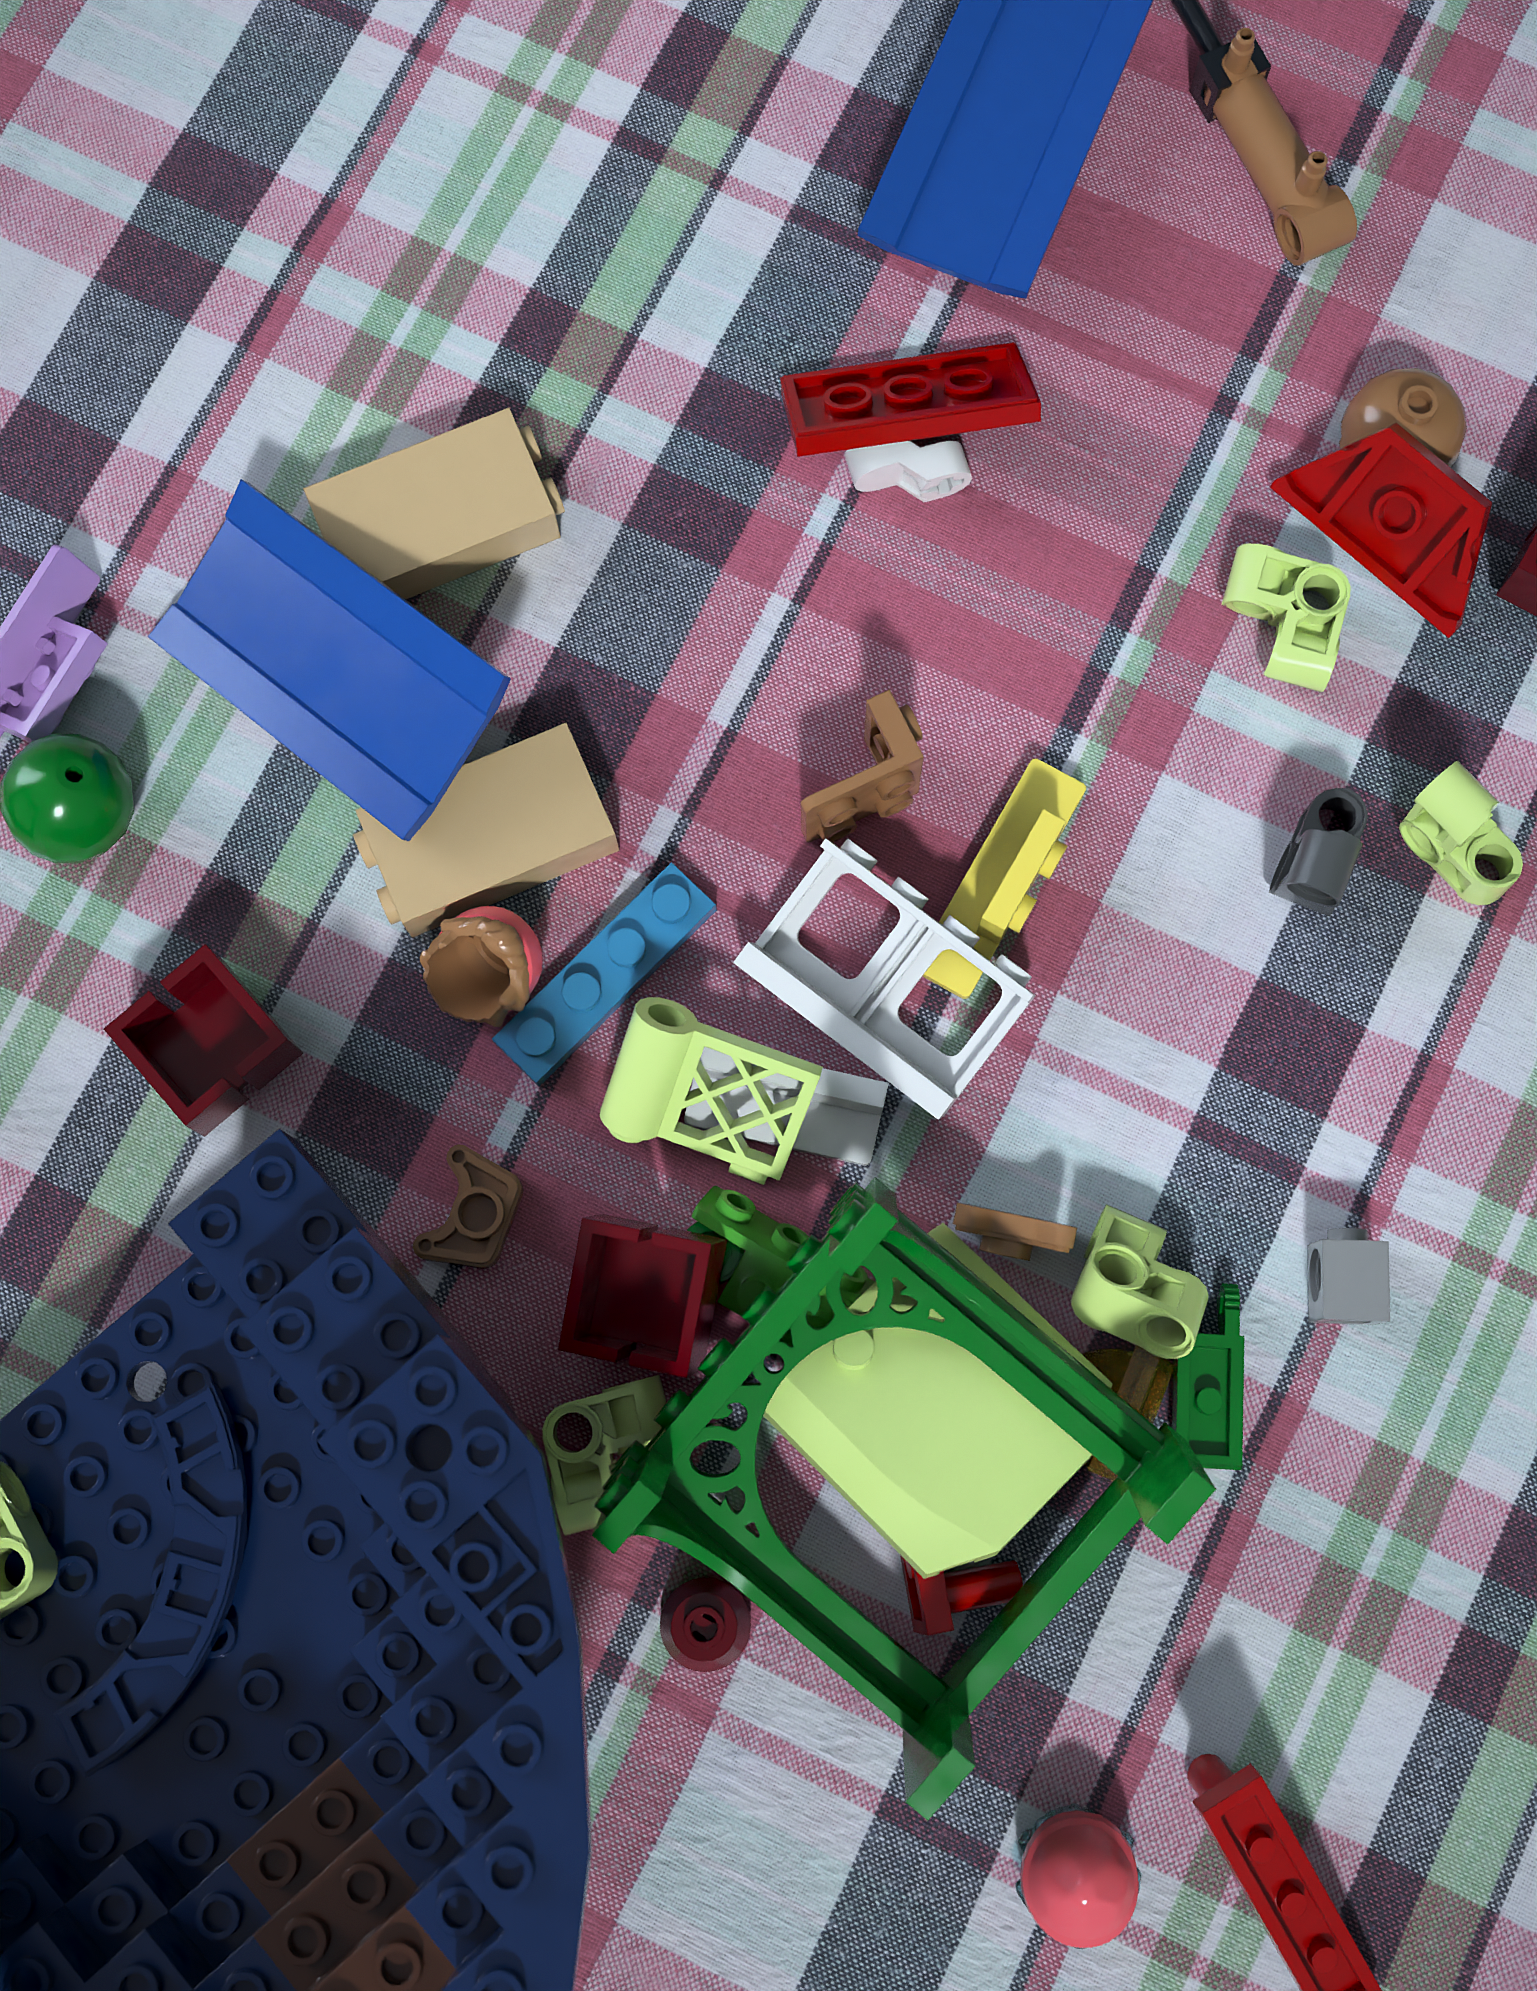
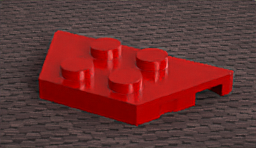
[1270,423,1492,638]

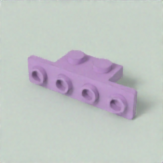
[0,545,108,742]

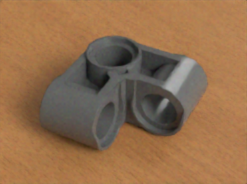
[1269,788,1368,916]

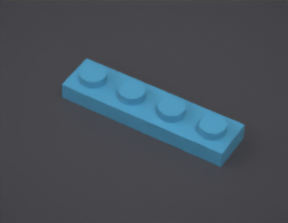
[492,862,717,1087]

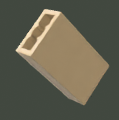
[303,408,565,599]
[353,723,620,938]

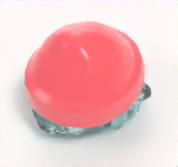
[1015,1803,1142,1949]

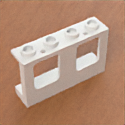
[733,838,1036,1120]

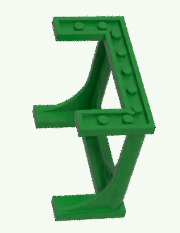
[592,1177,1216,1821]

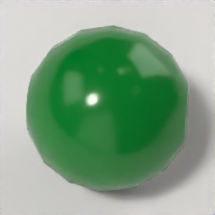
[0,733,134,864]

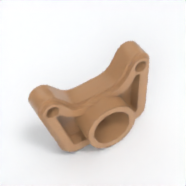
[413,1144,524,1269]
[953,1203,1077,1261]

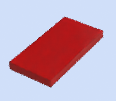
[780,342,1041,457]

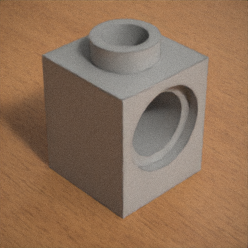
[1307,1228,1390,1325]

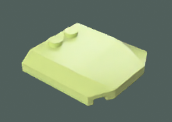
[763,1223,1113,1579]

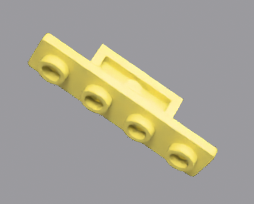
[922,759,1086,999]

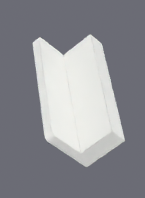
[684,1047,889,1166]

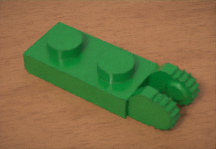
[1172,1283,1245,1470]

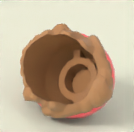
[419,906,543,1027]

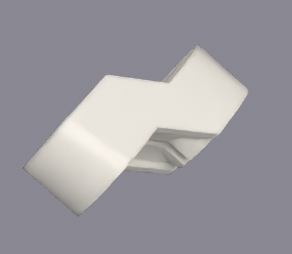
[844,441,972,503]

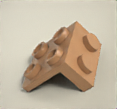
[800,689,924,842]

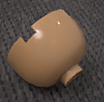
[1339,368,1467,468]

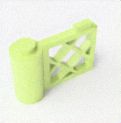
[600,997,823,1185]

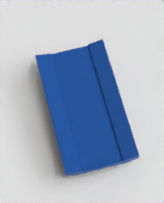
[858,0,1154,299]
[148,479,511,841]

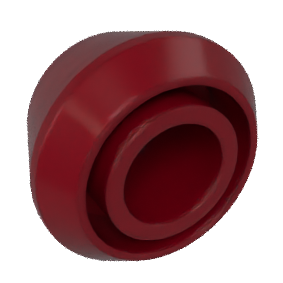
[660,1577,751,1672]

